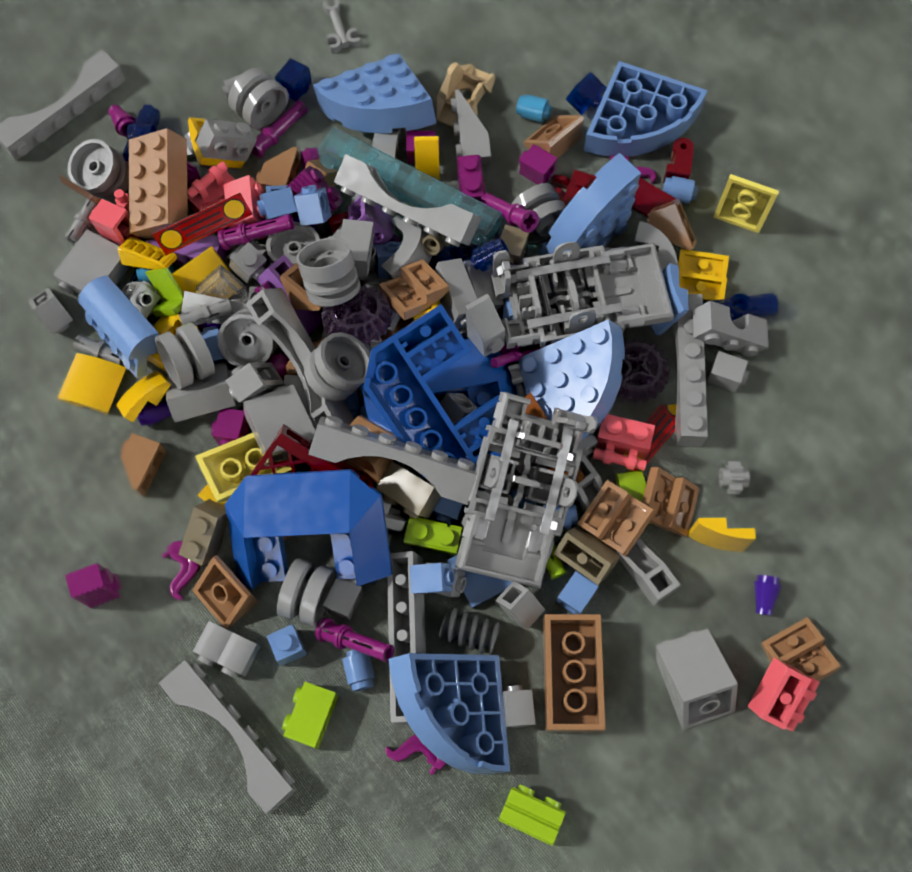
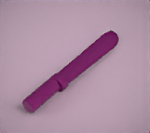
[491,341,551,368]

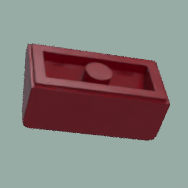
[632,178,676,217]

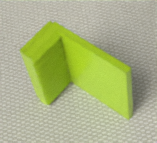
[145,268,184,317]

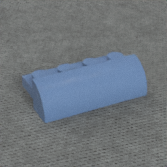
[78,275,158,378]

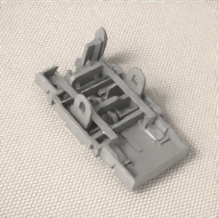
[491,242,674,349]
[454,392,598,588]

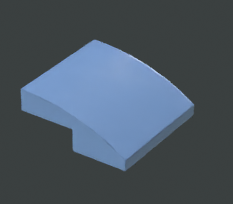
[651,263,689,336]

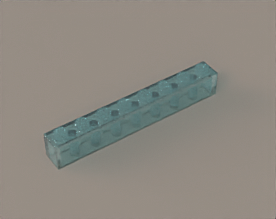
[317,127,502,248]

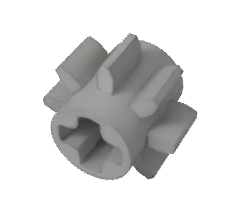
[719,461,750,494]

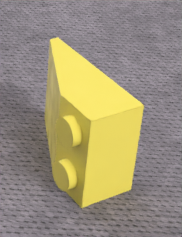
[713,174,779,233]
[195,433,292,503]

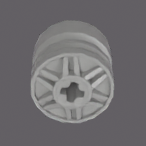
[296,238,361,306]

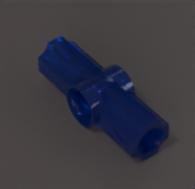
[123,105,161,162]
[703,293,779,321]

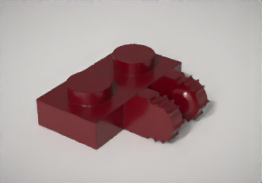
[550,169,597,206]

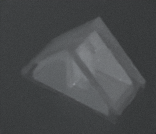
[196,265,248,303]

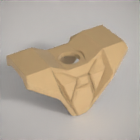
[436,62,496,128]

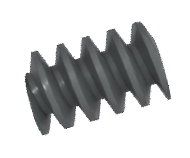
[438,607,500,655]

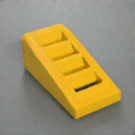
[118,237,177,270]

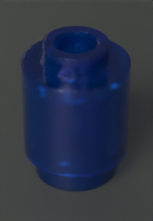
[470,237,510,272]

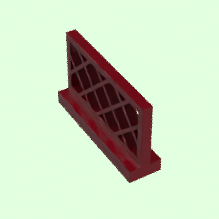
[249,424,374,489]

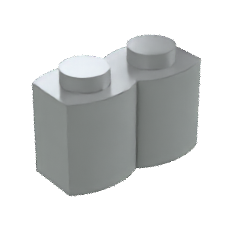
[193,621,261,679]

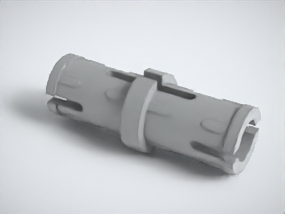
[64,199,97,245]
[179,298,234,326]
[73,334,124,366]

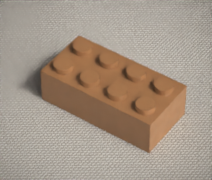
[129,128,188,240]
[543,614,605,733]

